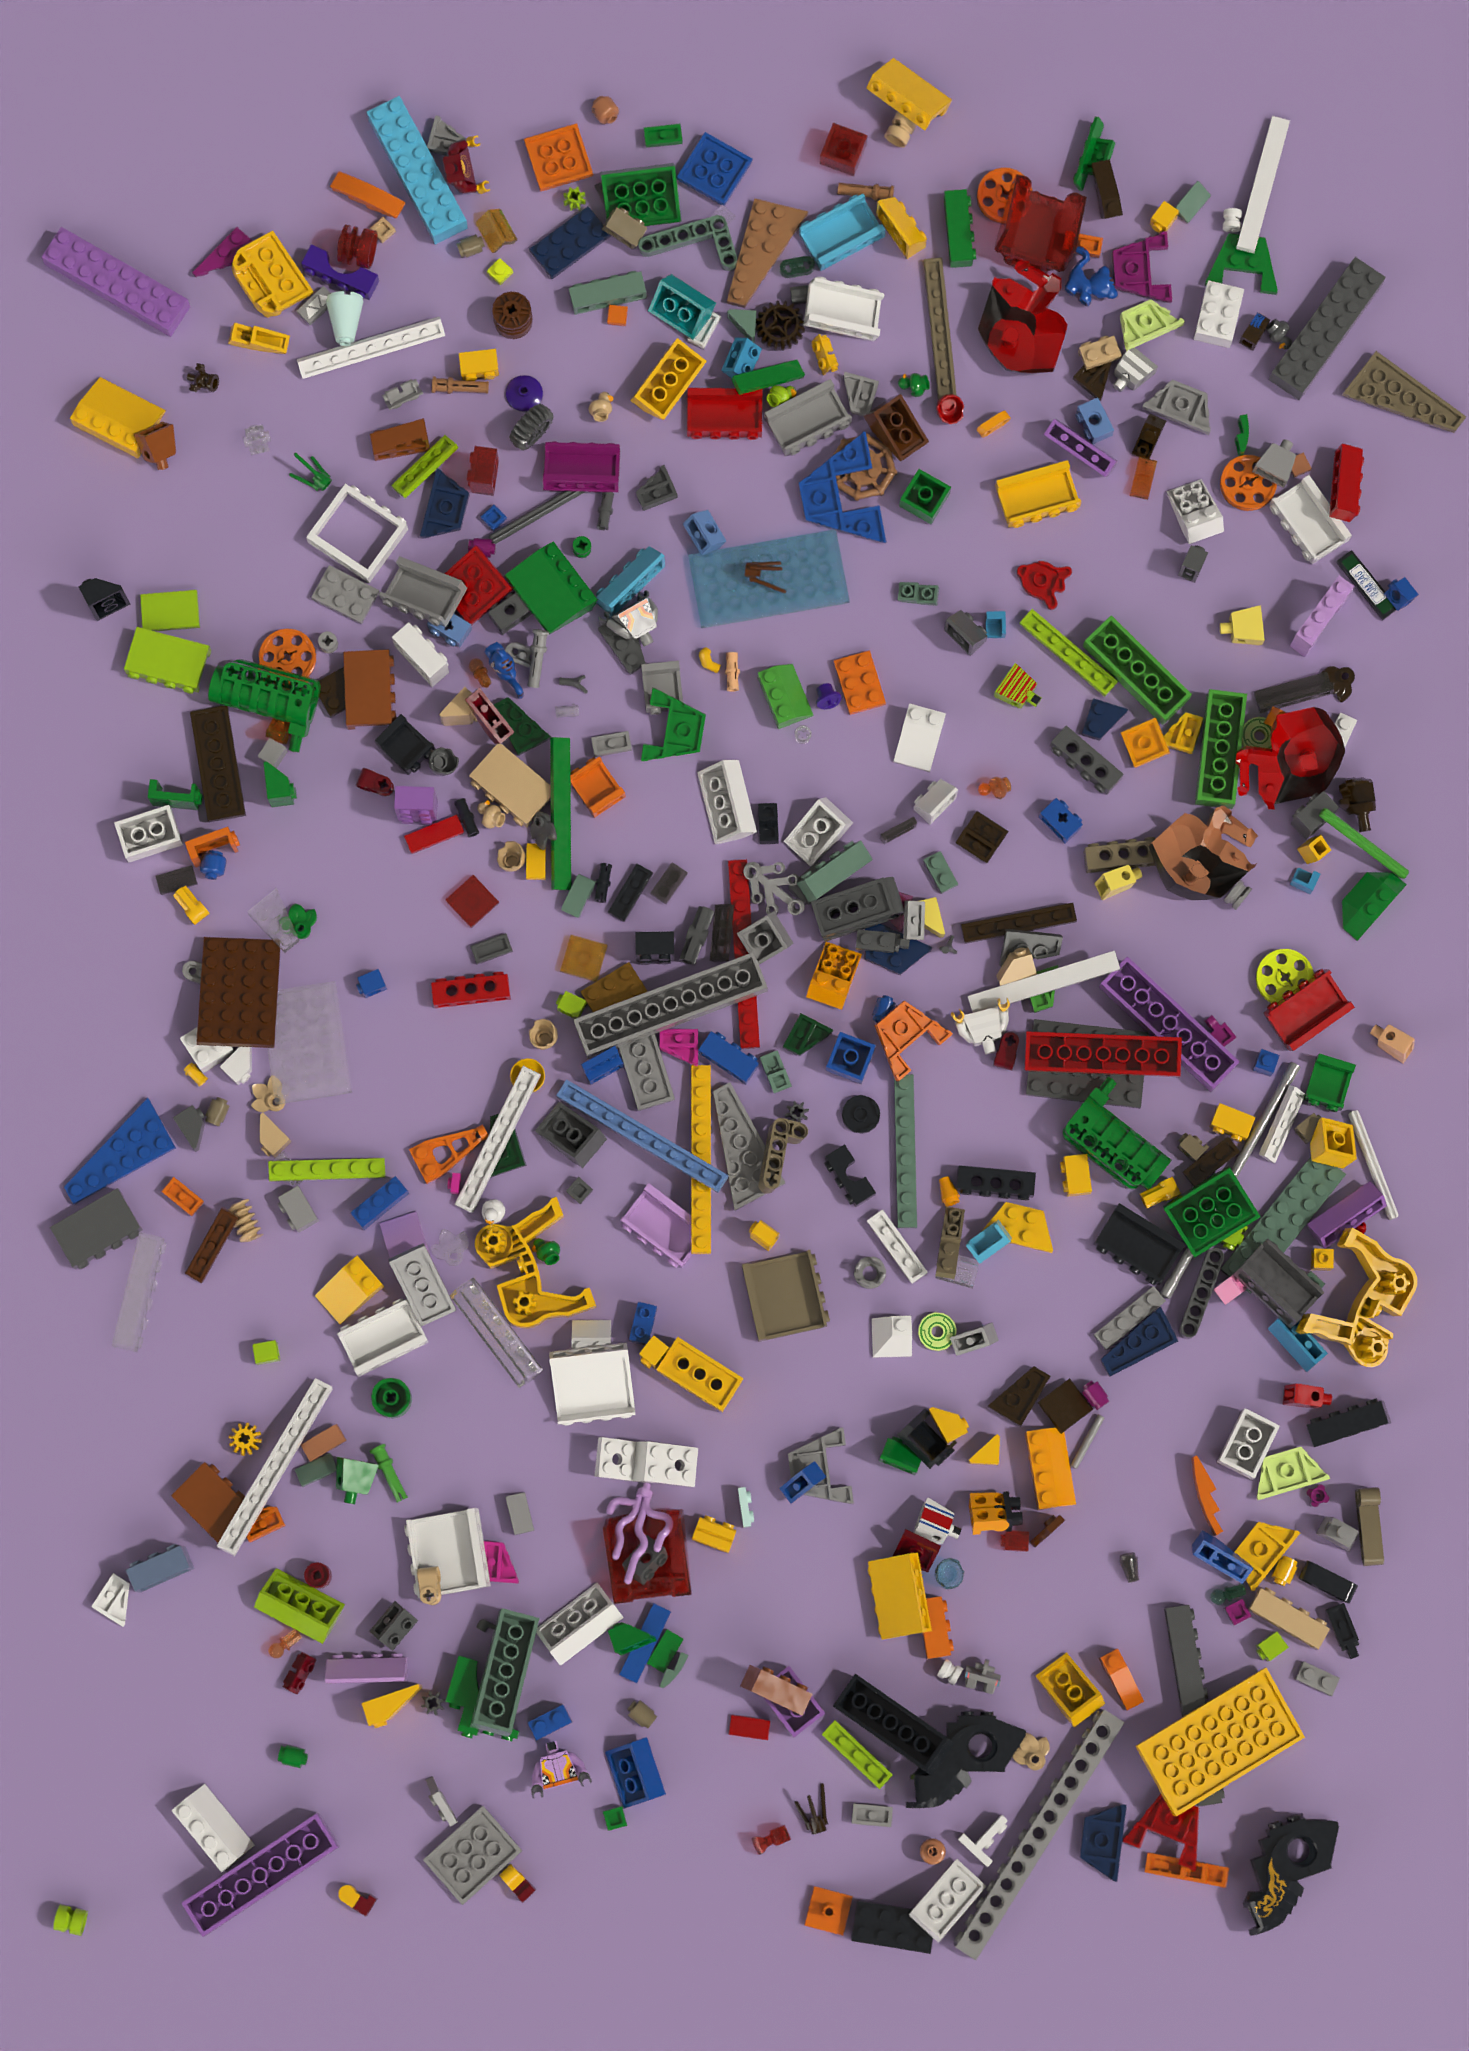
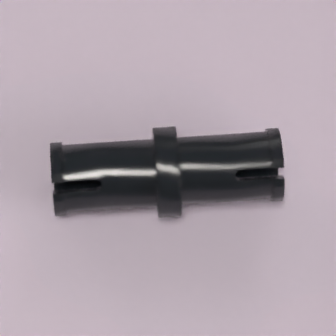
[454,798,480,837]
[594,863,612,903]

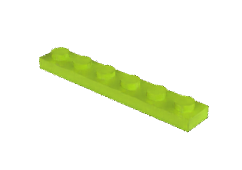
[1019,609,1118,697]
[268,1158,385,1181]

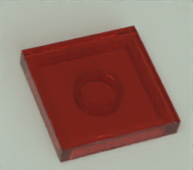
[445,875,499,928]

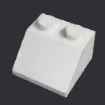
[914,779,958,825]
[572,1320,611,1349]

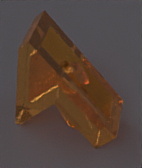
[265,718,290,744]

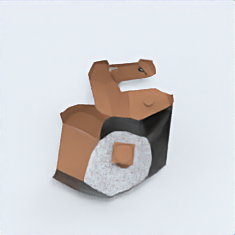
[1148,805,1258,900]

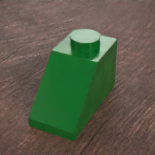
[608,1622,657,1656]

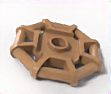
[832,433,898,501]

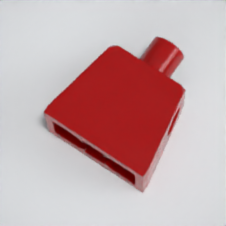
[1283,1383,1332,1409]

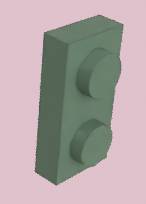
[923,851,958,894]

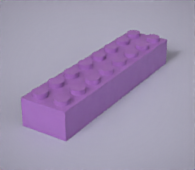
[41,227,190,337]
[1099,957,1240,1092]
[181,1813,340,1937]

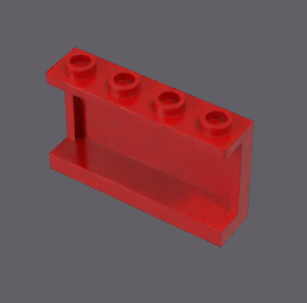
[687,388,762,440]
[1263,968,1355,1051]

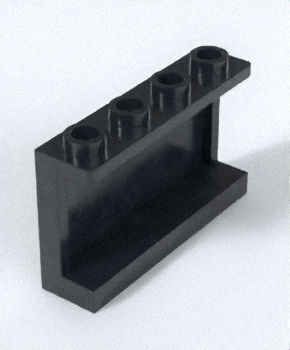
[1094,1203,1185,1286]

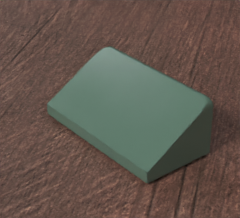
[1175,181,1211,223]
[295,1453,337,1487]

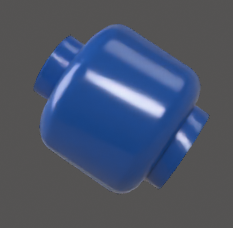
[200,850,227,880]

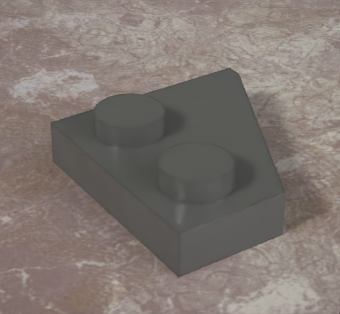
[636,465,678,511]

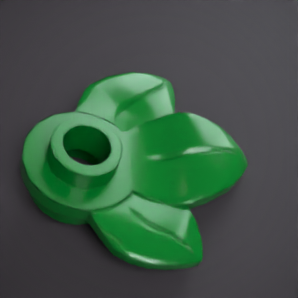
[279,903,317,939]

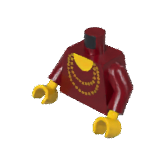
[443,135,490,194]

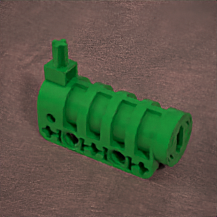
[208,659,321,752]
[1062,1077,1172,1190]

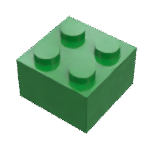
[899,469,951,524]

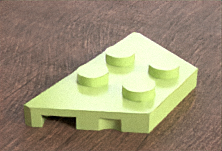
[1120,299,1185,351]
[1257,1447,1330,1501]

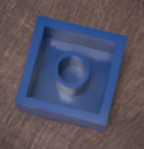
[826,1032,876,1084]

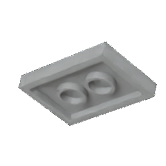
[311,565,379,624]

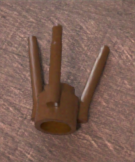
[745,561,786,593]

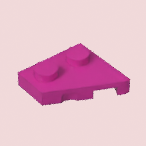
[484,1541,519,1584]

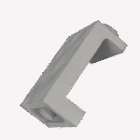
[641,661,683,715]

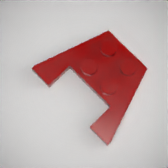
[1123,1794,1199,1871]

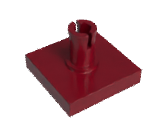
[893,1529,941,1573]

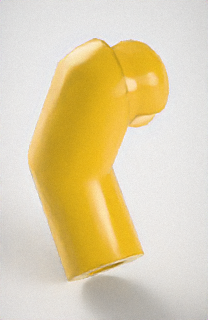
[699,647,721,673]

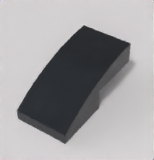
[758,803,779,844]

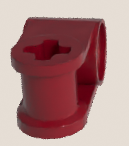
[356,768,394,797]
[993,1032,1019,1071]

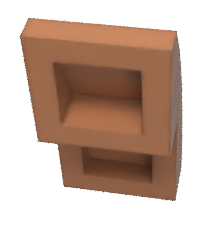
[301,1424,347,1462]

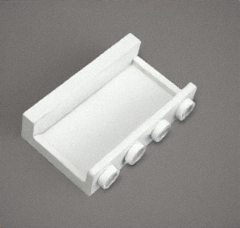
[803,277,885,341]
[1270,475,1352,564]
[337,1298,429,1377]

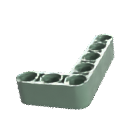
[639,215,737,271]

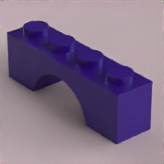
[301,244,379,300]

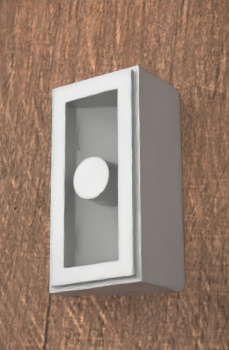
[505,1492,534,1535]

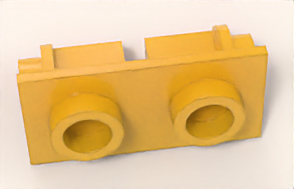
[811,334,839,376]

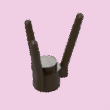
[795,1783,828,1835]

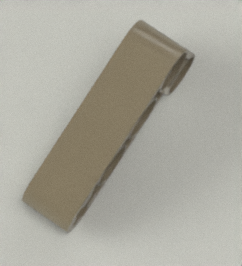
[758,1118,808,1194]
[1355,1487,1384,1566]

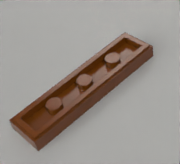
[185,1207,239,1283]

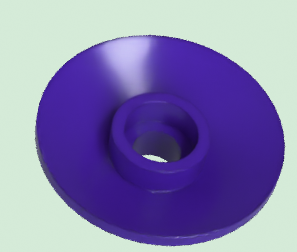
[506,375,543,412]

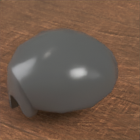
[429,747,459,776]

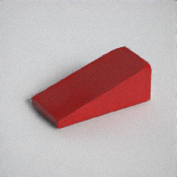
[729,1715,770,1740]

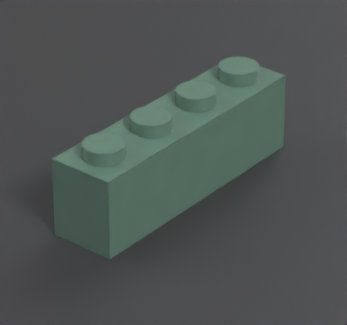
[569,271,647,315]
[797,840,873,902]

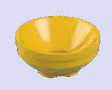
[510,1058,545,1093]

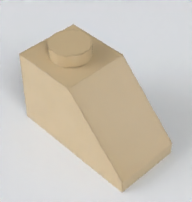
[996,948,1037,986]
[260,1112,291,1158]

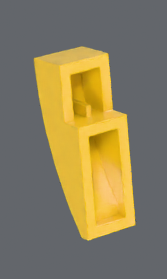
[228,322,290,354]

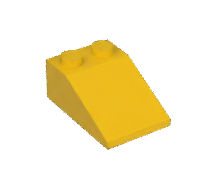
[315,1256,384,1325]
[1036,1652,1105,1727]
[362,1684,422,1729]

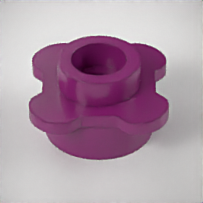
[1307,1484,1329,1507]

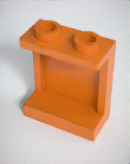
[570,756,626,818]
[185,826,240,867]

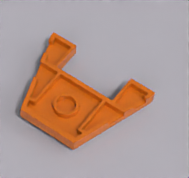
[874,1001,953,1081]

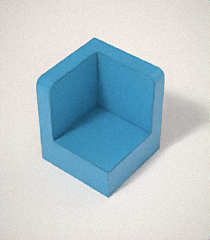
[985,611,1006,638]
[1290,868,1321,894]

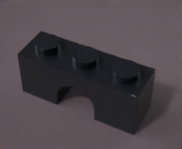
[824,1144,876,1207]

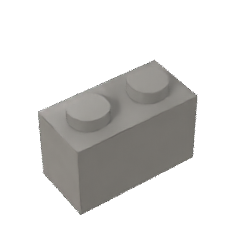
[278,1186,319,1232]

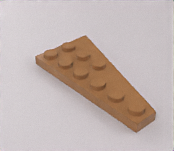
[727,198,808,308]

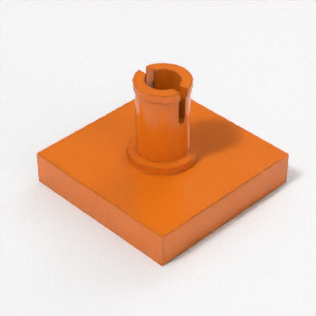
[804,1886,853,1936]

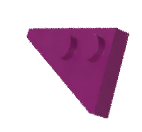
[192,227,252,277]

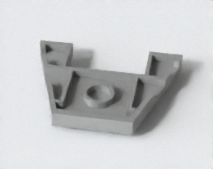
[788,1428,854,1504]

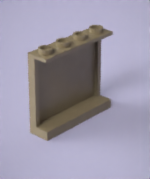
[742,1250,830,1342]

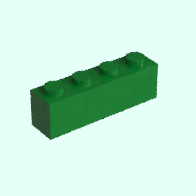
[944,189,976,268]

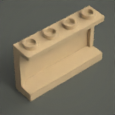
[469,744,551,828]

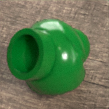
[898,373,930,397]
[532,1238,560,1265]

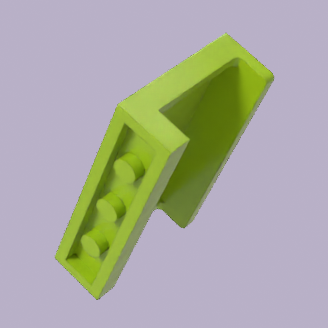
[124,627,212,694]

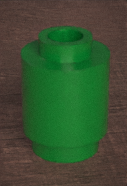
[278,1745,308,1769]

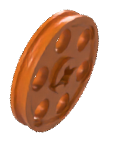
[977,168,1033,224]
[1220,455,1277,511]
[259,629,316,685]

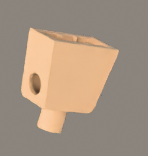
[1370,1024,1415,1064]

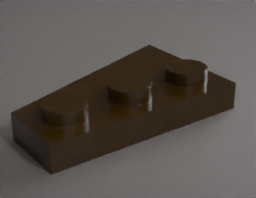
[987,1366,1051,1427]

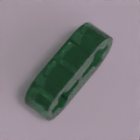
[780,256,815,278]

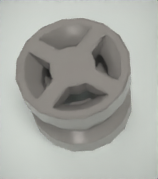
[318,631,338,654]

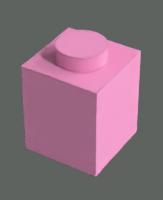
[1213,1275,1248,1305]

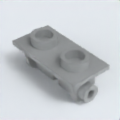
[382,379,423,410]

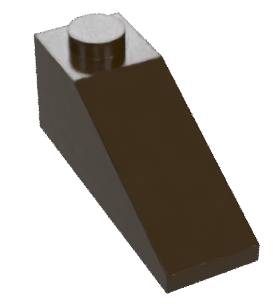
[1091,159,1123,219]

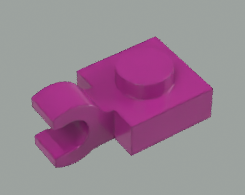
[1204,1015,1237,1047]

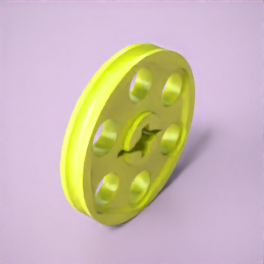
[1256,949,1314,1003]

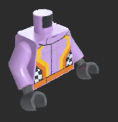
[531,1741,592,1798]

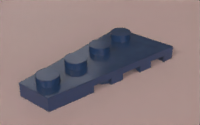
[1100,1306,1178,1377]

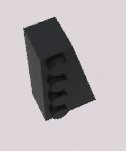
[1307,1398,1391,1447]

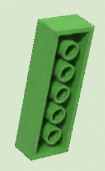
[1083,615,1192,725]
[1195,689,1247,809]

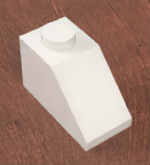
[220,1047,252,1085]

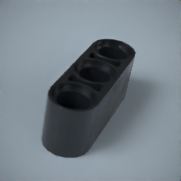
[1299,1560,1358,1604]

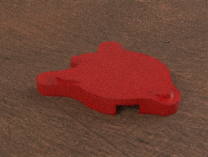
[1017,561,1072,610]

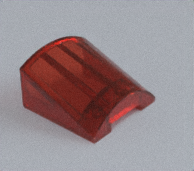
[603,1509,692,1604]

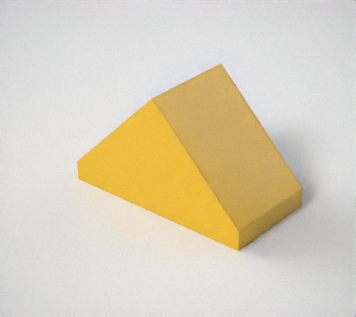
[968,1434,1000,1466]

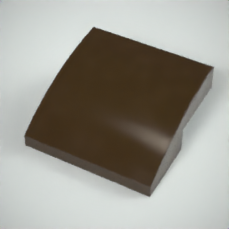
[955,811,1009,863]
[1038,1378,1093,1434]

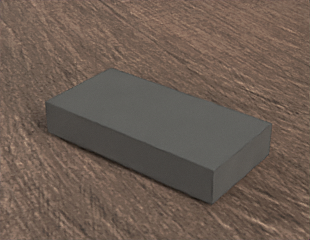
[470,933,513,965]

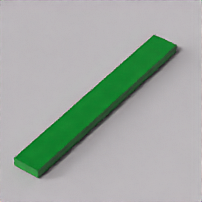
[550,737,571,890]

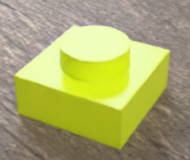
[487,258,513,285]

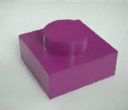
[1224,1599,1251,1626]

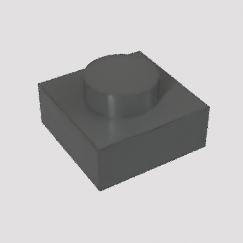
[566,1177,593,1205]

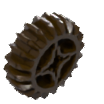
[755,300,805,351]

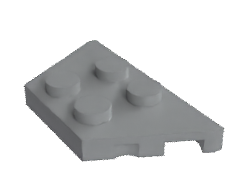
[1142,380,1211,435]

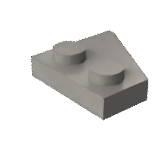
[844,372,879,416]

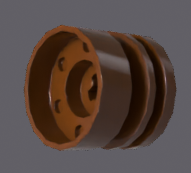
[492,291,533,339]

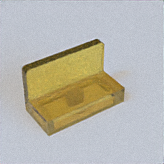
[476,209,518,253]

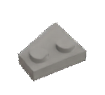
[427,115,466,155]
[426,1776,457,1826]

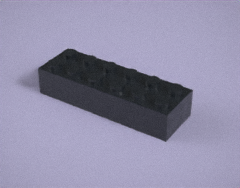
[833,1673,954,1776]

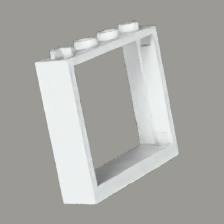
[306,483,408,583]

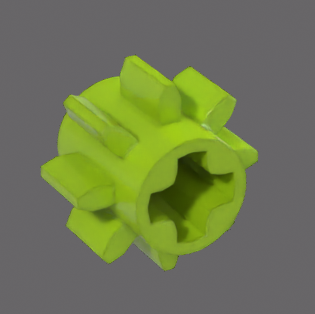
[563,187,586,211]

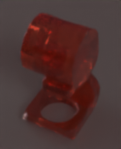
[751,1825,791,1855]

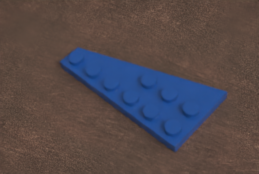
[64,1098,176,1204]

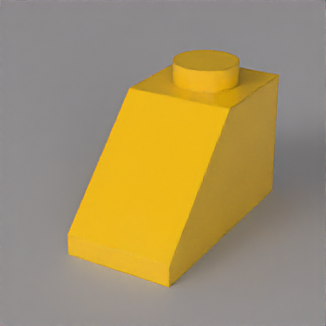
[928,1407,969,1444]

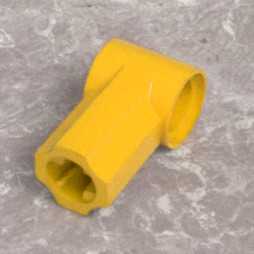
[173,885,210,925]
[1139,1177,1181,1209]

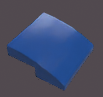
[581,1046,624,1085]

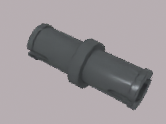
[597,492,614,530]

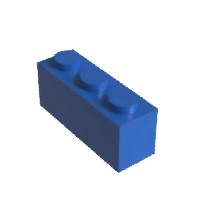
[698,1031,759,1085]
[350,1176,409,1230]

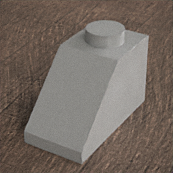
[950,1322,999,1356]

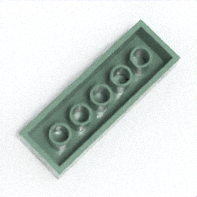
[470,1608,540,1737]

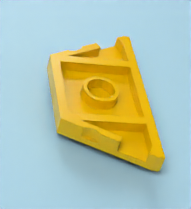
[982,1202,1053,1253]
[1234,1522,1300,1592]

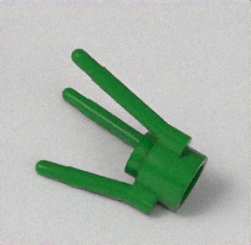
[289,453,332,491]

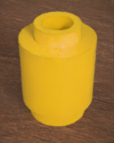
[1272,1556,1298,1587]

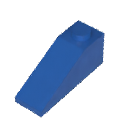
[1192,1530,1253,1584]

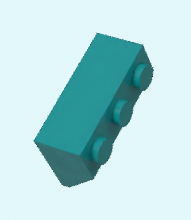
[648,274,716,340]

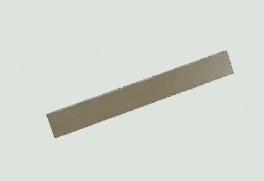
[923,257,957,400]

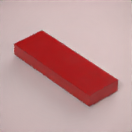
[404,815,464,854]

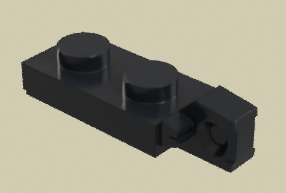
[1325,1603,1359,1659]

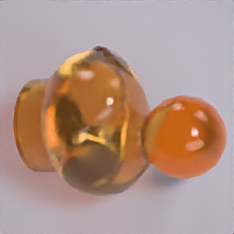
[978,777,1011,800]

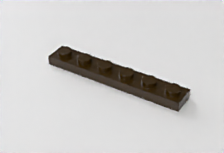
[961,903,1077,944]

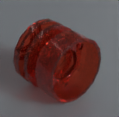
[337,224,378,269]

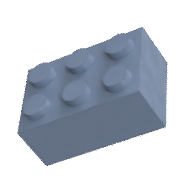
[126,1544,194,1593]

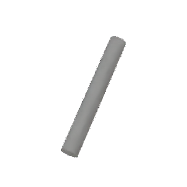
[1070,1414,1105,1469]

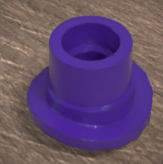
[816,683,842,709]

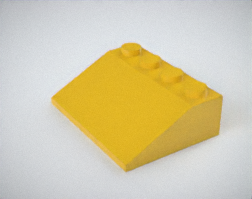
[70,377,166,459]

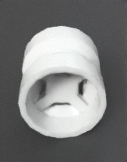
[1223,208,1242,233]
[937,1659,963,1685]

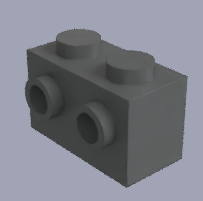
[370,1601,418,1651]

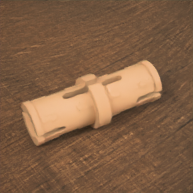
[725,652,740,692]

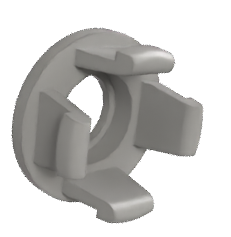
[854,1257,886,1289]

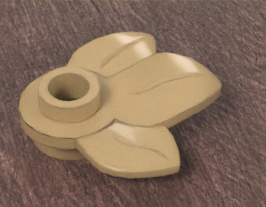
[251,1076,286,1112]
[1013,1733,1050,1771]

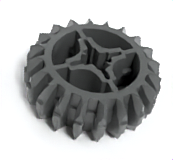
[509,403,554,451]

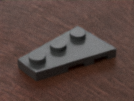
[598,618,646,675]
[999,929,1063,967]

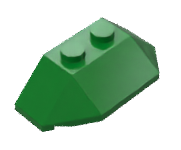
[1342,872,1407,941]

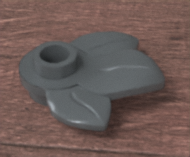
[530,812,557,850]

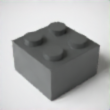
[1291,791,1339,840]

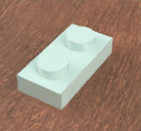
[738,1487,754,1528]

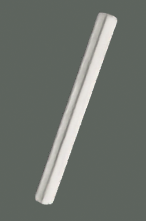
[1348,1110,1399,1220]

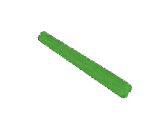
[1319,808,1409,879]

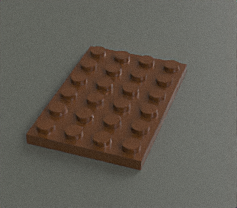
[197,937,281,1048]

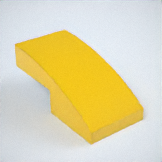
[526,843,546,880]

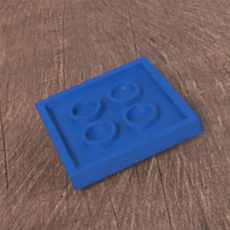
[677,132,753,206]

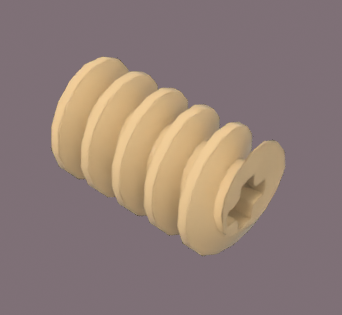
[228,1199,264,1242]

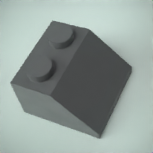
[944,610,987,656]

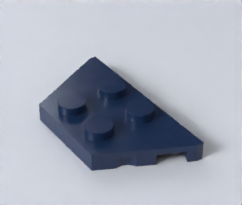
[420,468,470,539]
[865,924,932,975]
[1079,1804,1127,1882]

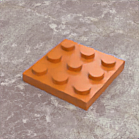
[524,123,593,192]

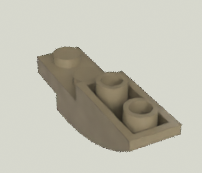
[935,1207,965,1279]

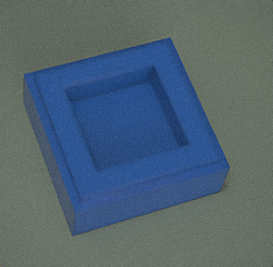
[481,505,507,531]

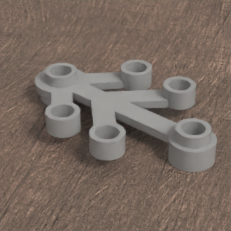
[743,862,804,915]

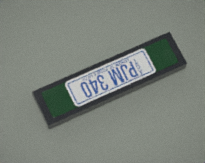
[1336,550,1397,621]

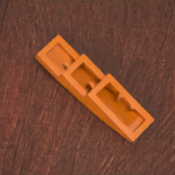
[330,171,405,219]
[1191,1455,1223,1536]
[1145,1853,1229,1888]

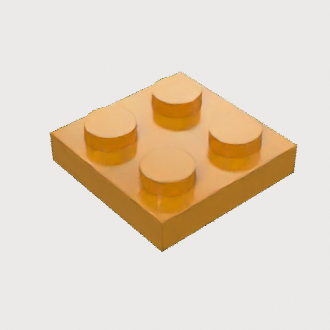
[1121,718,1170,768]

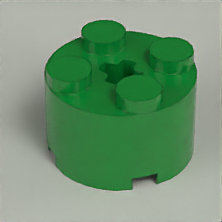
[371,1378,412,1419]

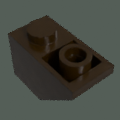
[1132,414,1167,461]

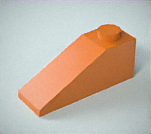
[1099,1648,1144,1711]

